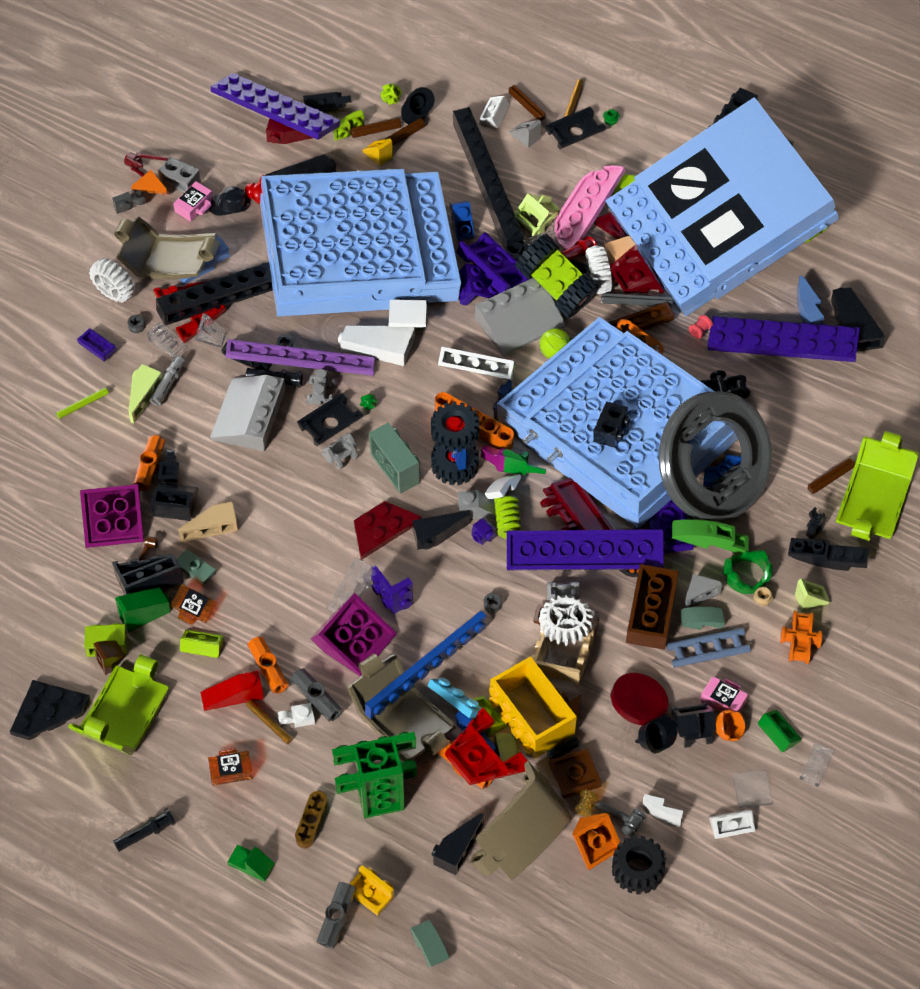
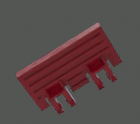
[540,478,614,530]

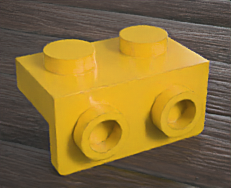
[349,865,394,916]

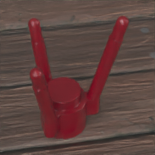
[124,152,168,177]

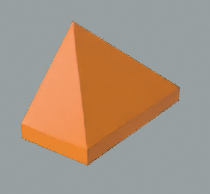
[131,170,170,195]

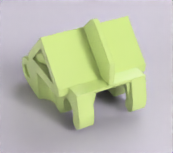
[514,193,560,238]

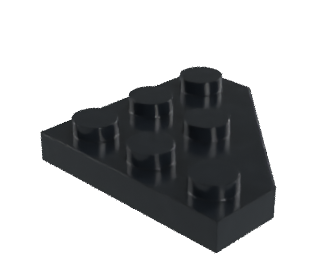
[10,680,90,740]

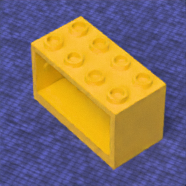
[489,656,576,759]

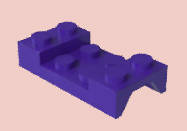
[456,232,530,293]

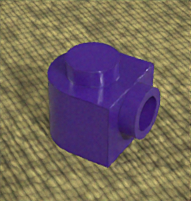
[471,517,497,545]

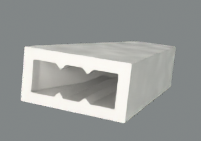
[338,326,415,366]

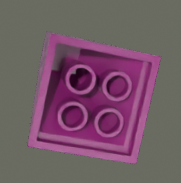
[80,484,144,548]
[311,593,397,676]

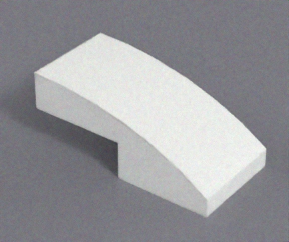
[485,474,521,499]
[642,794,683,827]

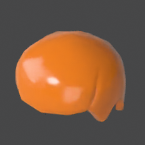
[715,710,745,741]

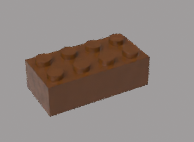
[626,564,679,650]

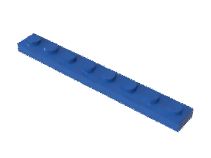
[365,611,486,719]

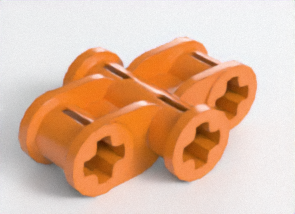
[616,319,664,355]
[780,610,822,664]

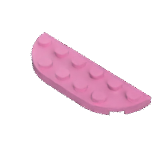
[554,165,626,250]

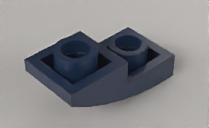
[493,380,512,421]

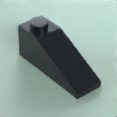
[412,510,470,550]
[432,813,484,875]

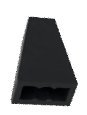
[266,154,336,176]
[831,287,885,351]

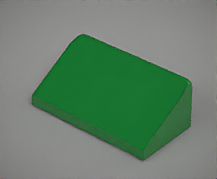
[758,710,802,752]

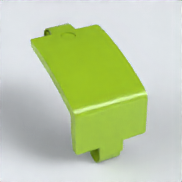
[836,431,919,541]
[68,654,169,756]

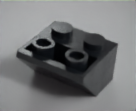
[151,482,199,521]

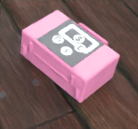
[173,181,213,221]
[700,676,748,712]

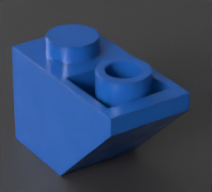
[449,201,475,240]

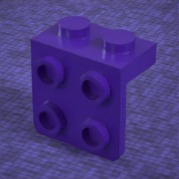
[459,263,500,306]
[371,565,414,614]

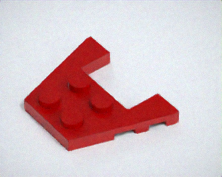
[153,281,226,344]
[445,708,528,785]

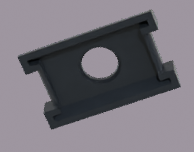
[545,107,607,149]
[297,393,363,446]

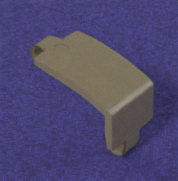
[114,217,220,279]
[347,654,456,762]
[470,761,571,880]

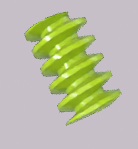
[494,495,521,539]

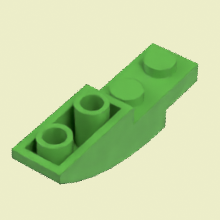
[672,520,749,554]

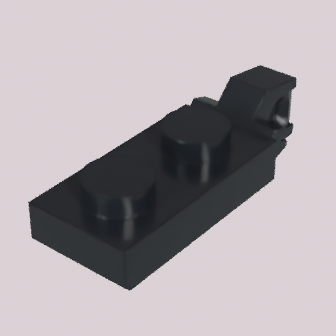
[303,92,352,111]

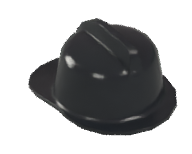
[401,87,435,124]
[209,186,250,216]
[635,716,677,754]

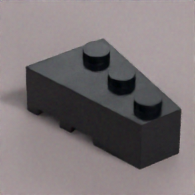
[112,554,184,595]

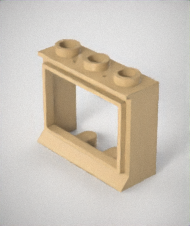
[531,618,594,687]

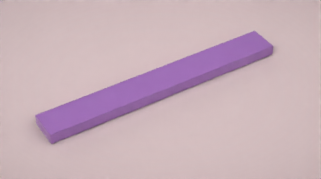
[226,339,375,376]

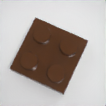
[549,749,602,799]

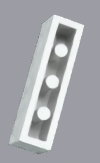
[438,347,516,380]

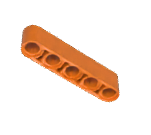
[435,392,514,450]

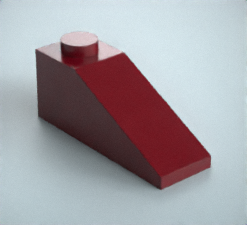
[266,119,313,144]

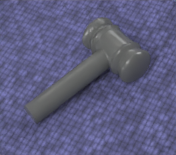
[595,801,646,837]

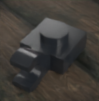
[158,450,180,483]
[806,507,826,539]

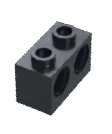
[593,401,630,448]

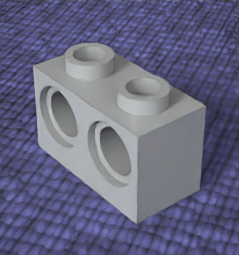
[158,156,201,193]

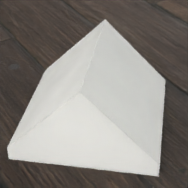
[389,300,427,327]

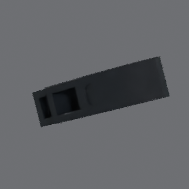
[788,538,870,571]

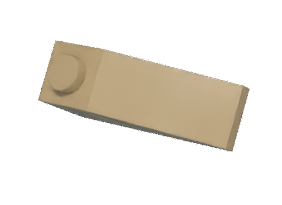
[178,502,238,542]

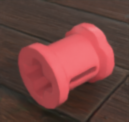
[689,315,713,339]

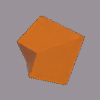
[572,813,620,870]

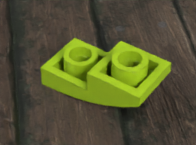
[333,110,364,141]

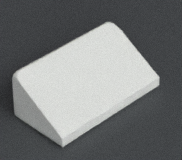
[478,96,510,128]
[709,809,756,839]

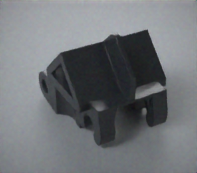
[671,701,716,748]

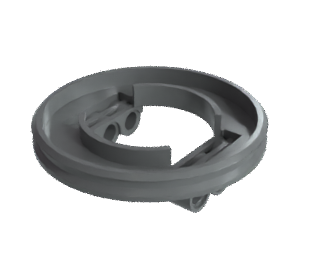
[659,392,772,522]

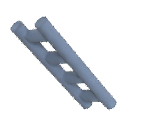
[666,628,751,668]

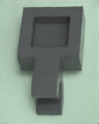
[112,190,146,214]

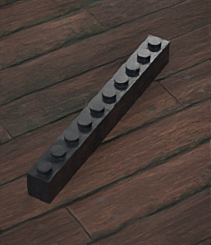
[453,107,524,250]

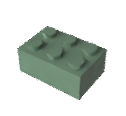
[369,422,420,494]

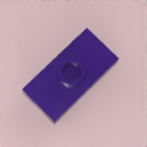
[77,328,117,362]

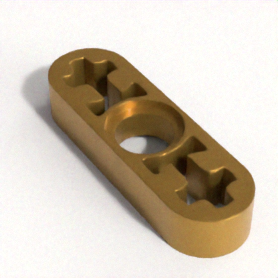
[295,791,328,848]

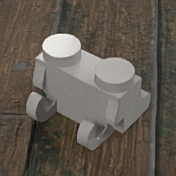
[306,369,336,405]
[322,433,358,470]
[547,582,579,600]

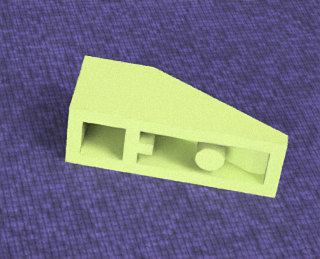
[129,364,162,424]

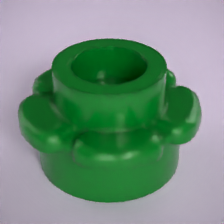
[603,109,620,125]
[360,394,378,410]

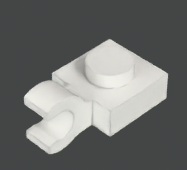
[278,703,315,728]

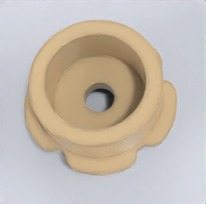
[753,587,773,606]

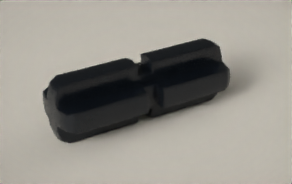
[547,735,580,760]

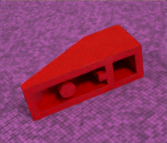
[200,670,264,711]

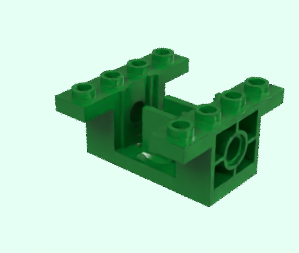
[332,732,417,819]

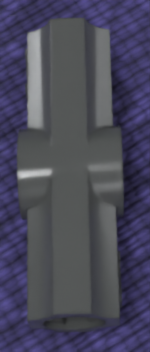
[291,668,342,722]
[316,882,357,949]

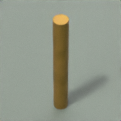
[564,79,583,117]
[246,700,293,744]

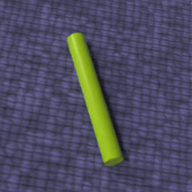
[56,387,109,419]

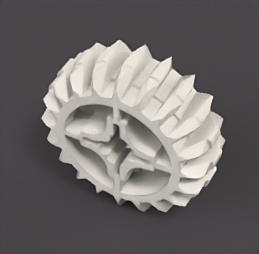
[586,245,612,294]
[89,258,135,303]
[539,594,593,646]

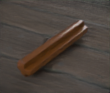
[508,85,546,121]
[351,118,401,138]
[385,118,425,146]
[807,458,855,494]

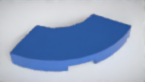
[703,454,741,487]

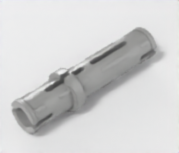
[150,356,185,406]

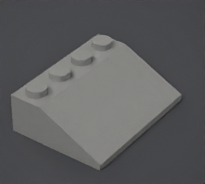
[475,278,566,356]
[210,375,286,451]

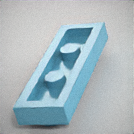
[428,677,481,718]

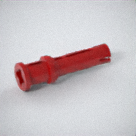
[560,236,597,260]

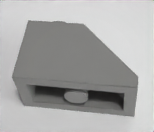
[458,491,496,520]

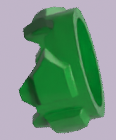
[723,550,773,594]

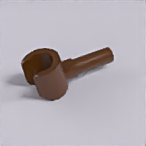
[137,536,158,561]

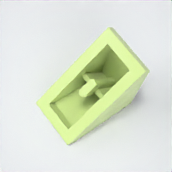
[795,579,831,611]

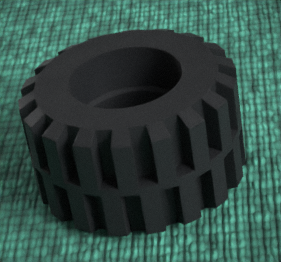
[612,835,666,894]

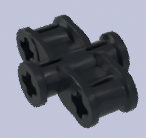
[700,370,751,399]

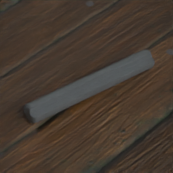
[601,293,673,307]

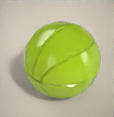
[539,328,571,359]

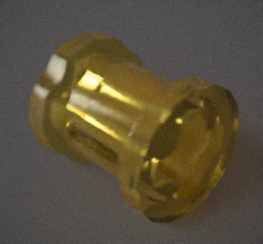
[575,790,599,817]

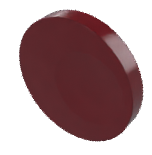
[610,673,668,725]

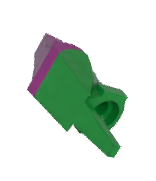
[481,446,546,475]

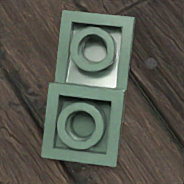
[680,607,725,630]
[410,920,450,967]

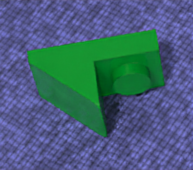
[227,844,275,882]

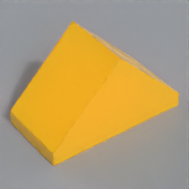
[362,138,393,167]

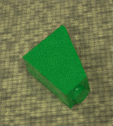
[115,587,171,633]

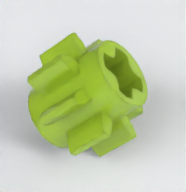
[380,83,402,105]

